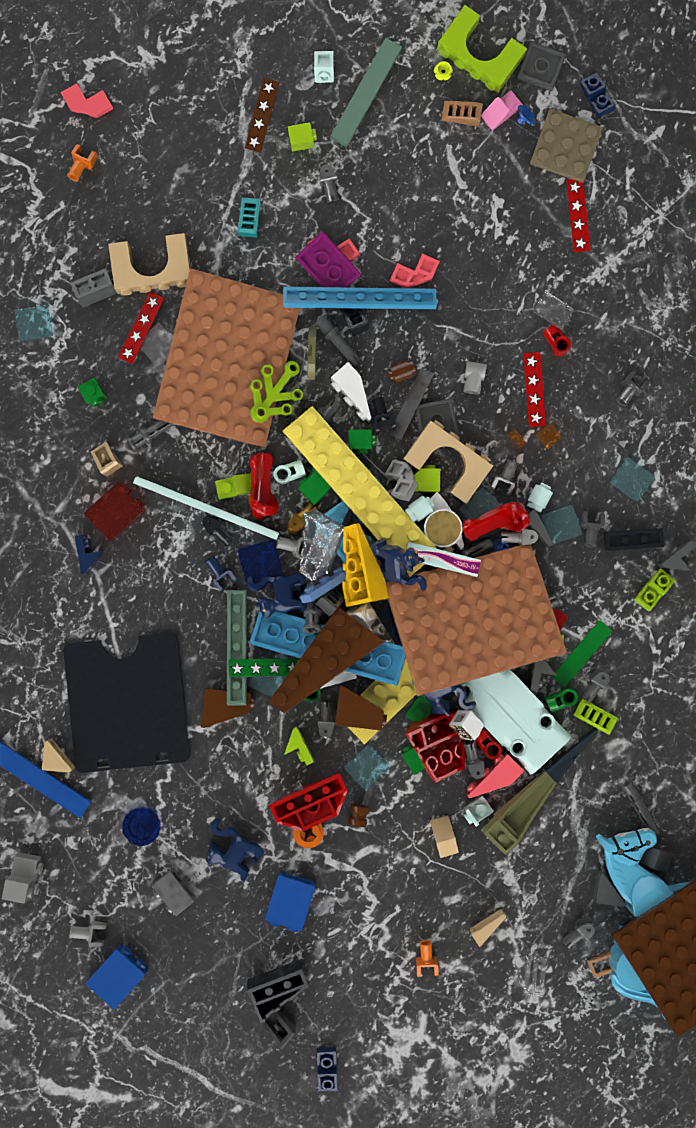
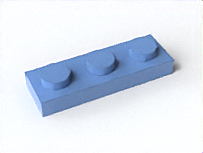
[299,567,346,603]

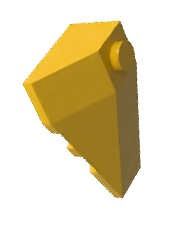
[342,523,389,607]

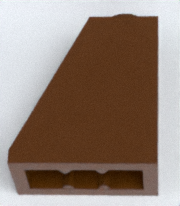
[335,685,387,731]
[201,688,255,728]

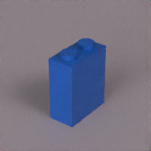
[265,871,316,932]
[86,944,148,1010]

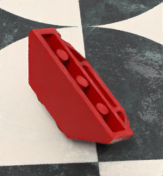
[269,773,348,832]

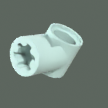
[274,460,306,484]

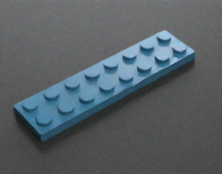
[249,611,406,686]

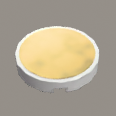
[424,509,463,548]

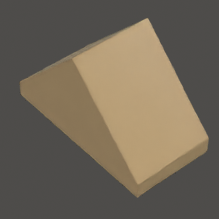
[91,442,123,476]
[42,738,75,773]
[430,815,459,858]

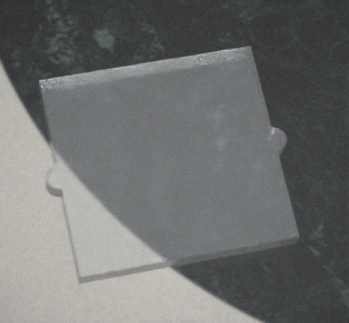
[533,291,574,330]
[140,323,173,368]

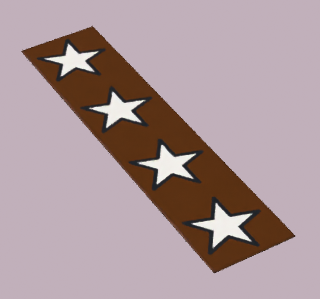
[245,78,280,153]

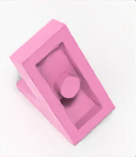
[481,91,523,131]

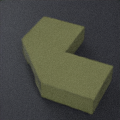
[307,326,317,380]

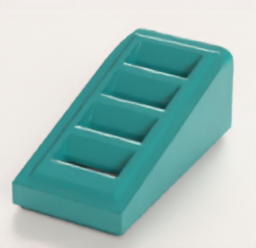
[238,197,261,238]

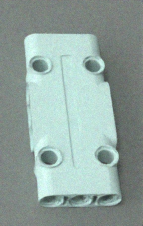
[454,670,571,774]

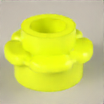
[434,61,453,80]

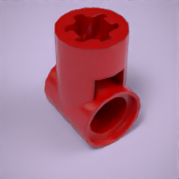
[542,323,571,357]
[475,727,502,759]

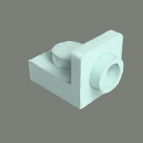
[314,51,334,83]
[464,795,494,827]

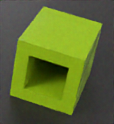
[288,122,317,152]

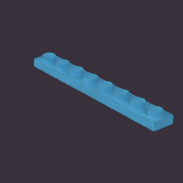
[283,287,437,309]

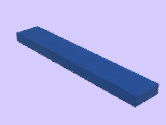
[0,741,92,818]

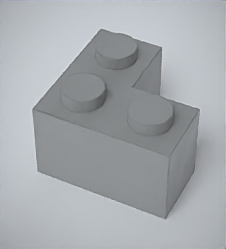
[2,852,43,904]

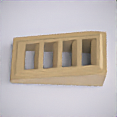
[470,909,506,947]

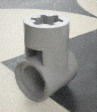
[463,361,487,395]

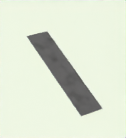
[388,369,434,440]

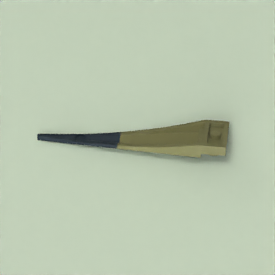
[481,728,598,855]

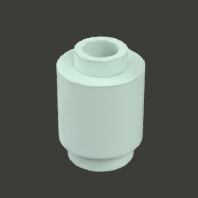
[527,483,553,513]
[405,495,434,522]

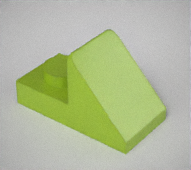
[215,473,251,500]
[284,725,314,765]

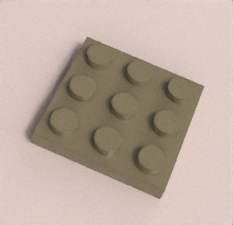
[530,109,603,183]

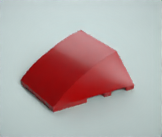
[405,708,466,783]

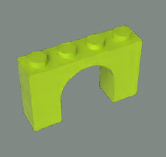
[437,5,527,93]

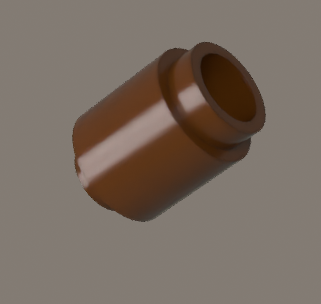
[387,360,417,384]

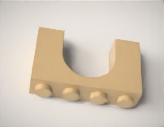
[108,233,191,296]
[403,420,493,504]

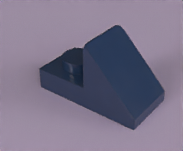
[75,535,104,574]

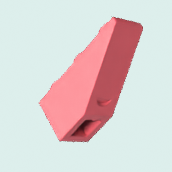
[466,752,524,798]

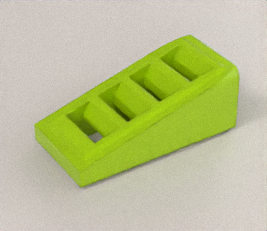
[573,699,618,735]

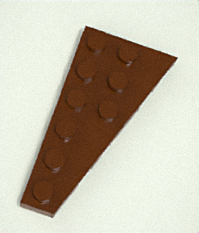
[268,607,385,713]

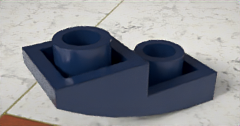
[580,72,615,118]
[317,1047,338,1092]

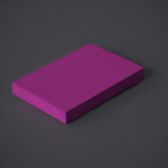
[295,231,362,288]

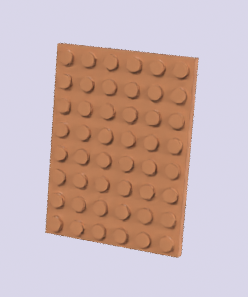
[153,268,300,448]
[386,544,567,696]

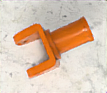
[67,144,97,182]
[416,940,439,977]

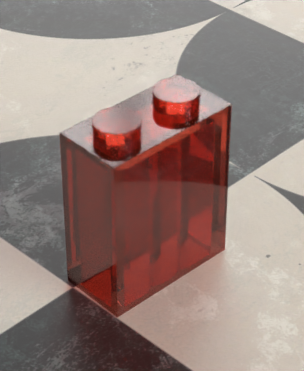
[83,482,147,542]

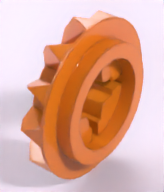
[293,824,324,848]

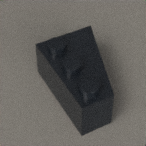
[247,959,309,1024]

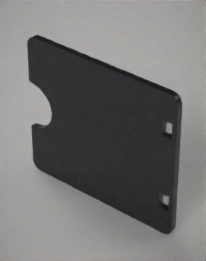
[63,632,190,773]

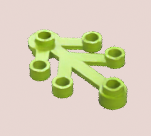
[250,361,303,423]

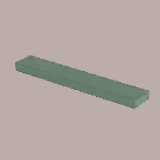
[330,38,402,147]
[227,590,247,706]

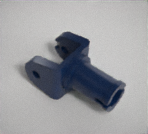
[204,555,238,593]

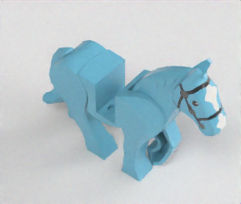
[596,828,689,1020]

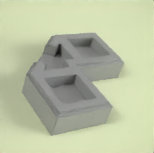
[385,460,418,501]

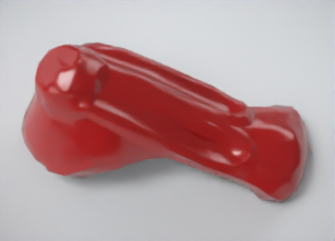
[249,453,279,520]
[463,502,530,541]

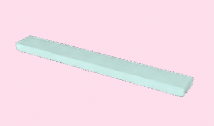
[133,476,280,540]

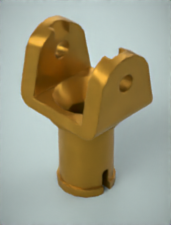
[287,502,318,534]

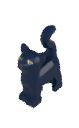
[372,538,427,591]
[247,574,307,618]
[411,680,476,716]
[206,819,265,882]

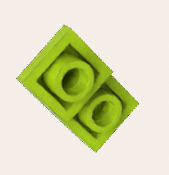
[634,568,675,612]

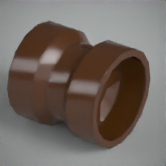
[348,803,370,827]

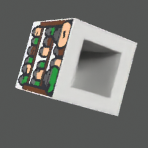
[449,710,484,740]

